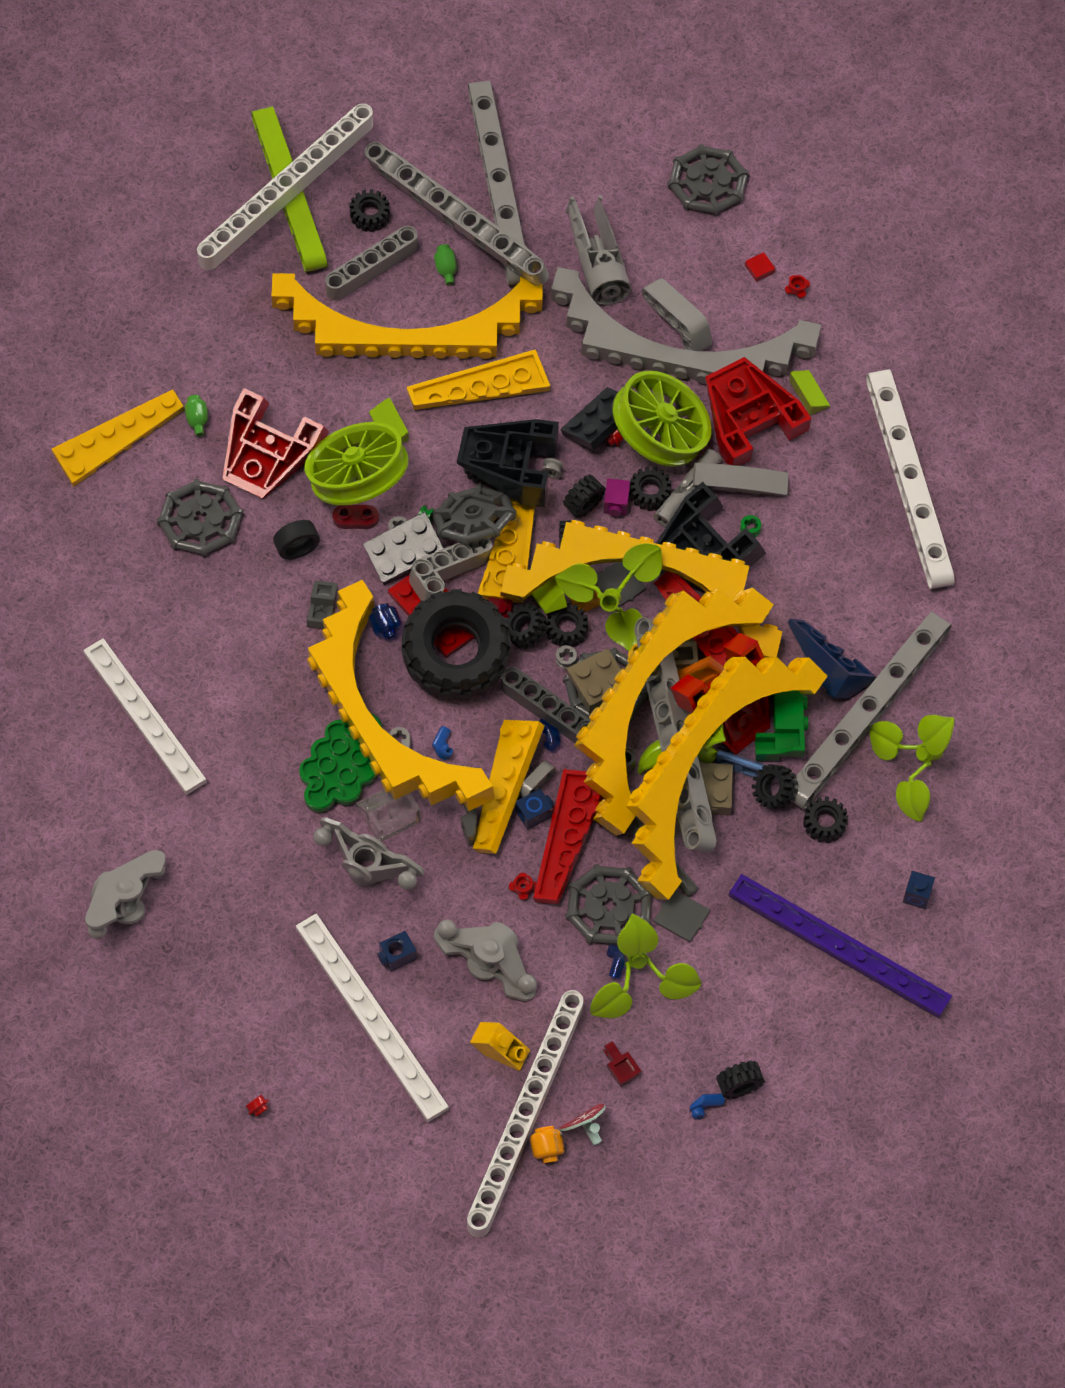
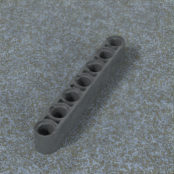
[501,667,636,775]

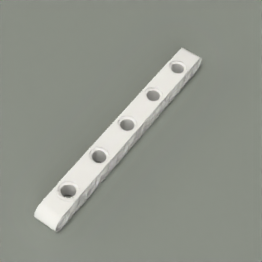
[866,369,954,589]

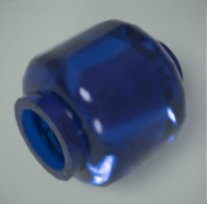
[368,603,403,640]

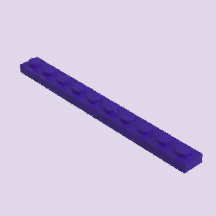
[729,874,952,1018]

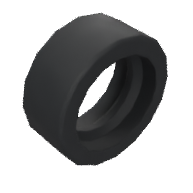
[273,520,320,560]

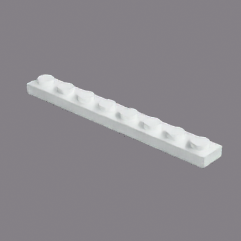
[83,638,206,795]

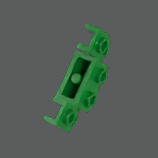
[755,666,808,761]

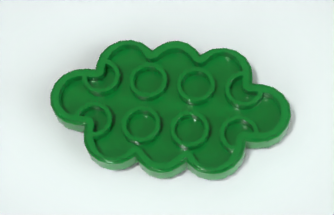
[299,714,382,812]

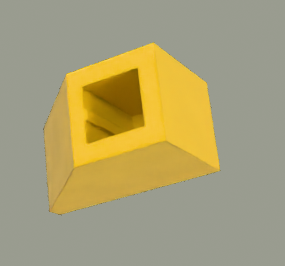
[470,1022,530,1071]

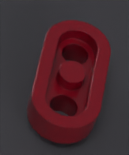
[332,505,379,529]

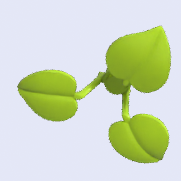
[555,543,662,651]
[869,715,955,821]
[638,724,726,776]
[590,914,702,1018]

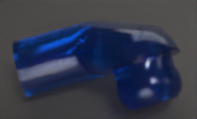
[539,719,561,751]
[607,944,625,979]

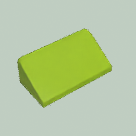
[789,370,830,415]
[369,397,409,443]
[531,579,567,614]

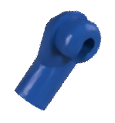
[432,726,453,760]
[689,1093,725,1119]

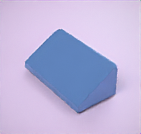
[716,750,765,777]

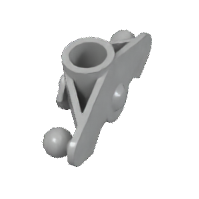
[313,817,425,890]
[85,850,166,939]
[433,919,537,1001]

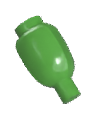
[434,244,458,285]
[185,395,207,437]

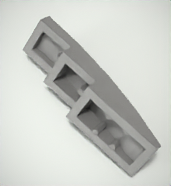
[693,463,789,497]

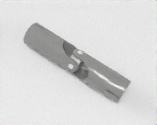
[654,449,723,528]

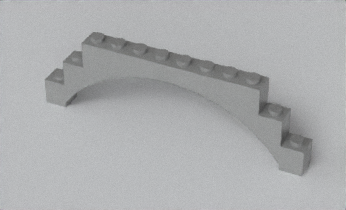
[551,267,821,384]

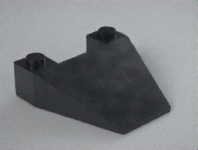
[457,419,559,507]
[656,482,766,586]

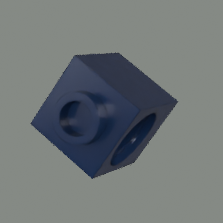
[377,931,417,972]

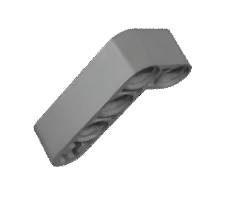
[641,278,712,351]
[409,538,492,601]

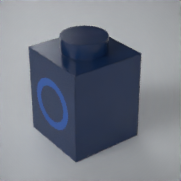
[515,789,554,830]
[903,871,935,910]

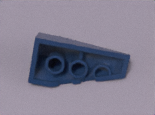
[788,619,877,699]

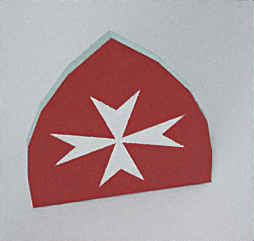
[558,1104,606,1145]

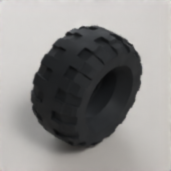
[402,589,511,701]

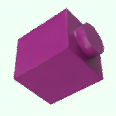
[604,478,630,517]

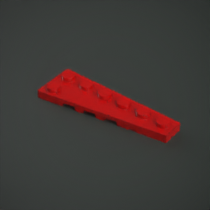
[654,571,739,667]
[533,769,603,904]

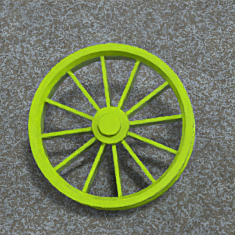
[613,371,712,467]
[305,422,409,505]

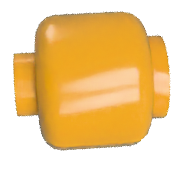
[530,1125,565,1164]

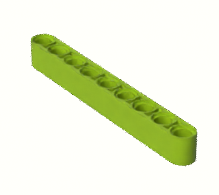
[251,106,328,273]

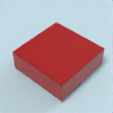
[744,252,776,282]

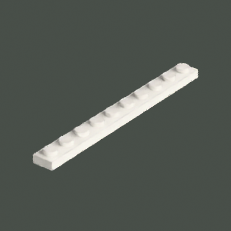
[296,913,449,1123]

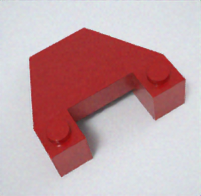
[705,357,812,466]
[222,388,329,499]
[670,633,770,755]

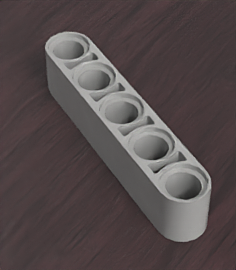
[325,226,418,300]

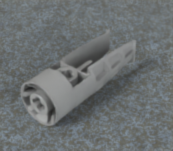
[565,195,631,305]

